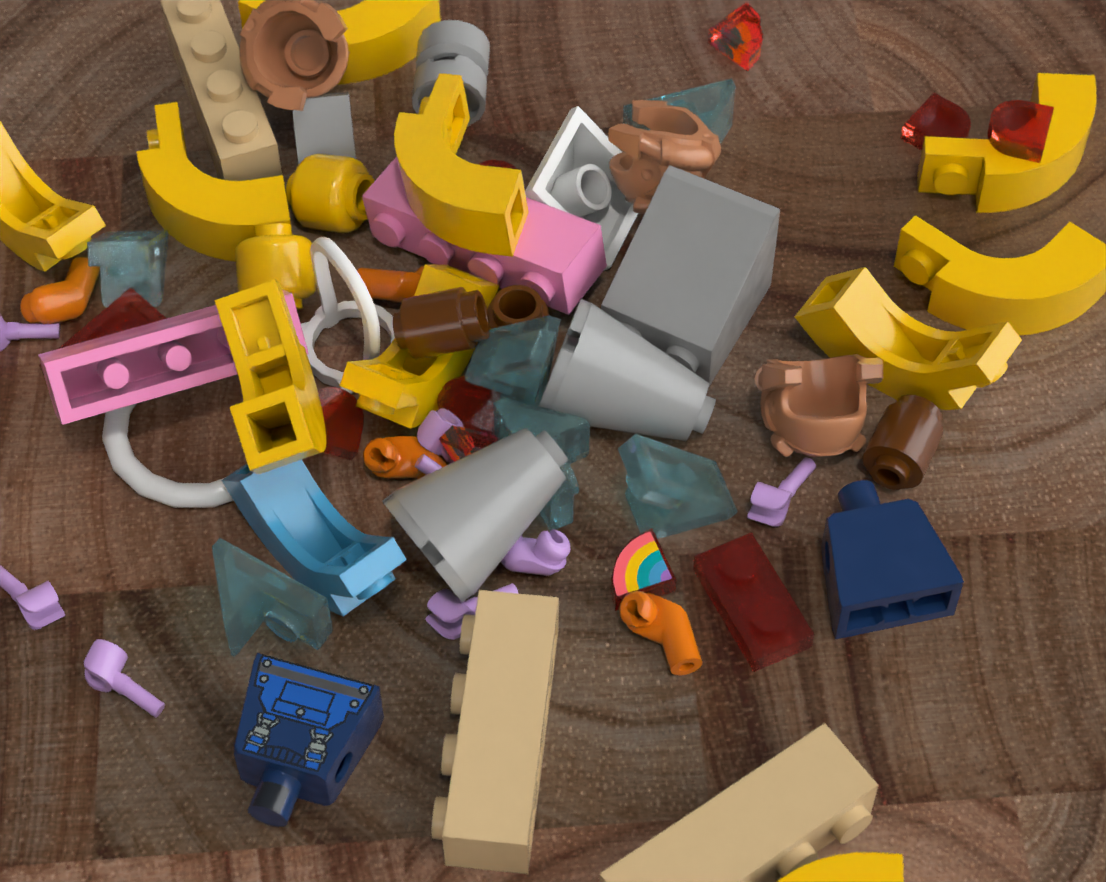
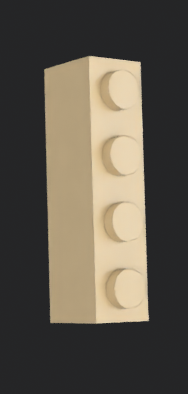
[160,0,282,181]
[431,590,559,874]
[599,723,878,882]

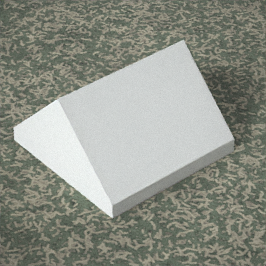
[525,106,638,271]

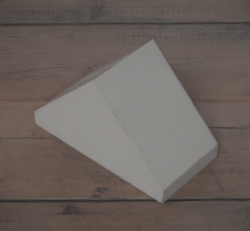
[292,92,356,165]

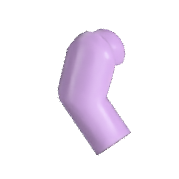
[501,529,571,576]

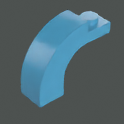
[221,460,407,616]

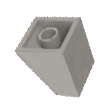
[601,165,780,388]

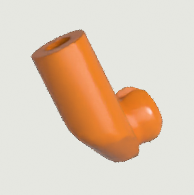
[20,257,101,324]
[357,266,424,303]
[363,436,447,479]
[619,591,702,675]

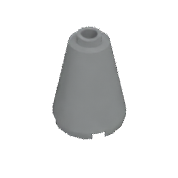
[535,299,716,441]
[382,428,569,603]

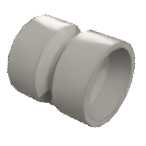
[412,20,490,126]

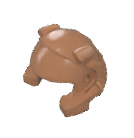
[239,0,349,111]
[608,100,721,214]
[754,354,883,457]

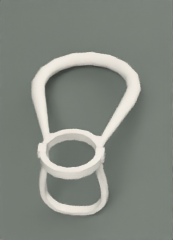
[102,237,395,508]

